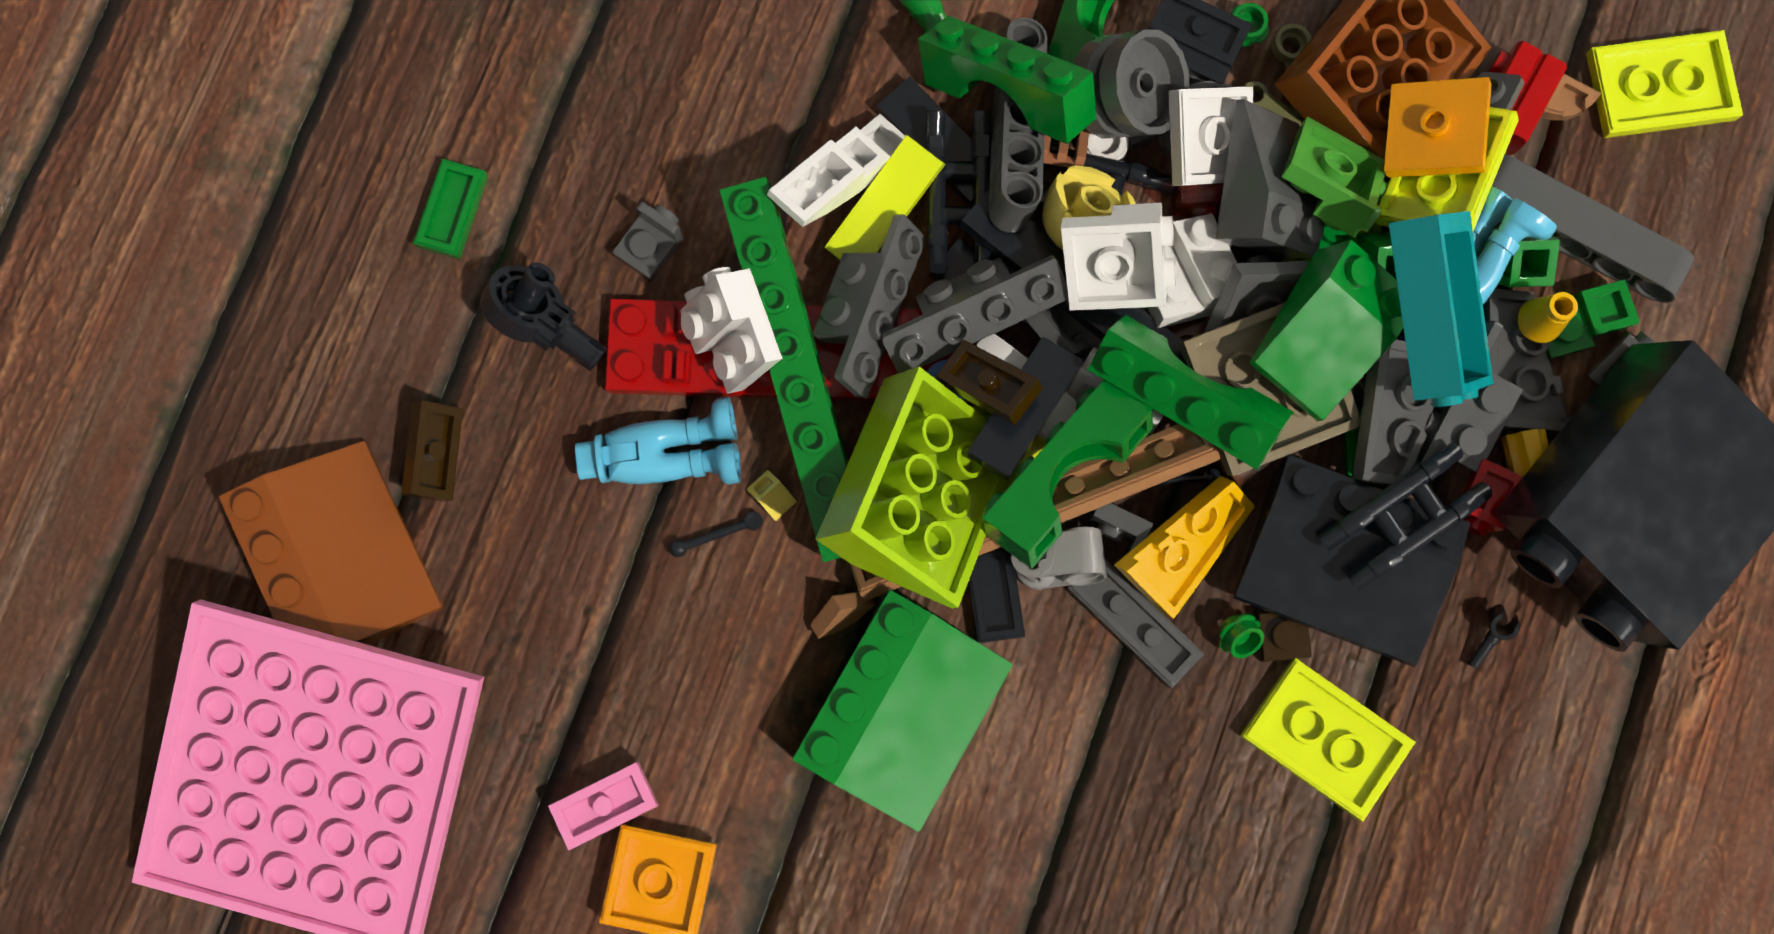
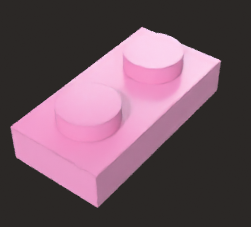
[548,762,659,851]

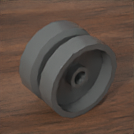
[1073,29,1190,139]

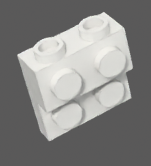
[1061,203,1176,311]
[1147,213,1237,328]
[680,267,782,394]

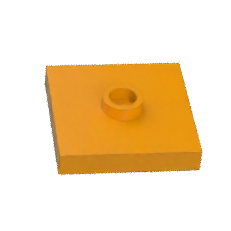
[1384,77,1492,177]
[599,824,717,934]

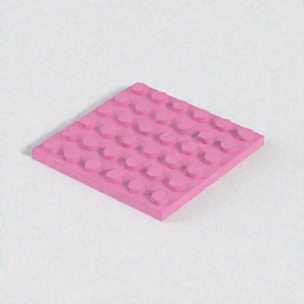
[132,599,484,934]

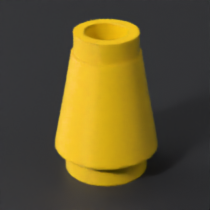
[1518,292,1578,343]

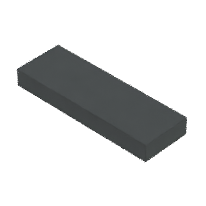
[1067,559,1204,689]

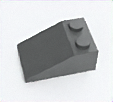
[1216,99,1324,259]

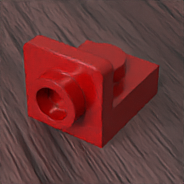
[1463,458,1523,536]

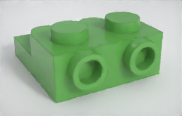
[1282,116,1388,237]

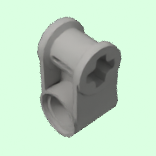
[1011,527,1107,590]

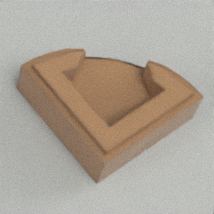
[1541,74,1601,121]
[810,591,876,638]

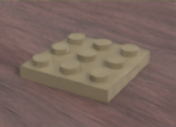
[1179,301,1361,476]

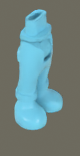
[1473,187,1557,304]
[575,397,741,485]

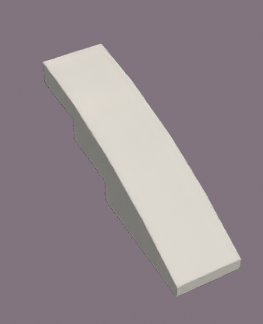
[767,114,905,227]

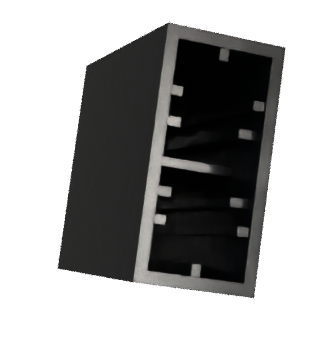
[1493,340,1774,652]

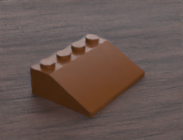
[1274,0,1492,160]
[218,441,444,645]

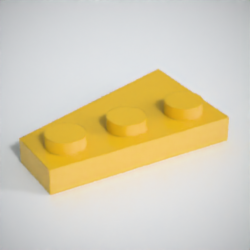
[1114,476,1255,619]

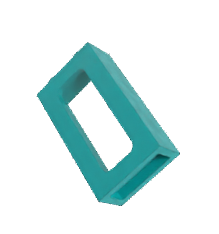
[1389,211,1494,407]

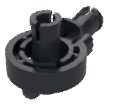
[480,262,608,372]

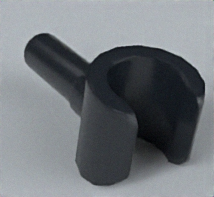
[1467,604,1520,669]

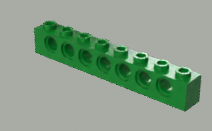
[720,177,848,562]

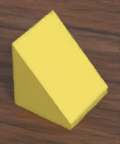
[746,470,797,521]

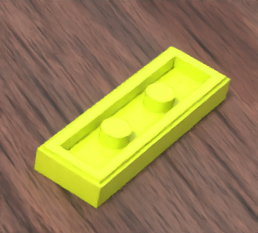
[824,135,945,260]

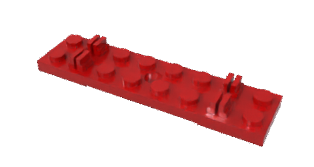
[605,299,980,405]

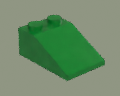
[1249,239,1403,422]

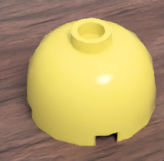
[1042,165,1136,250]

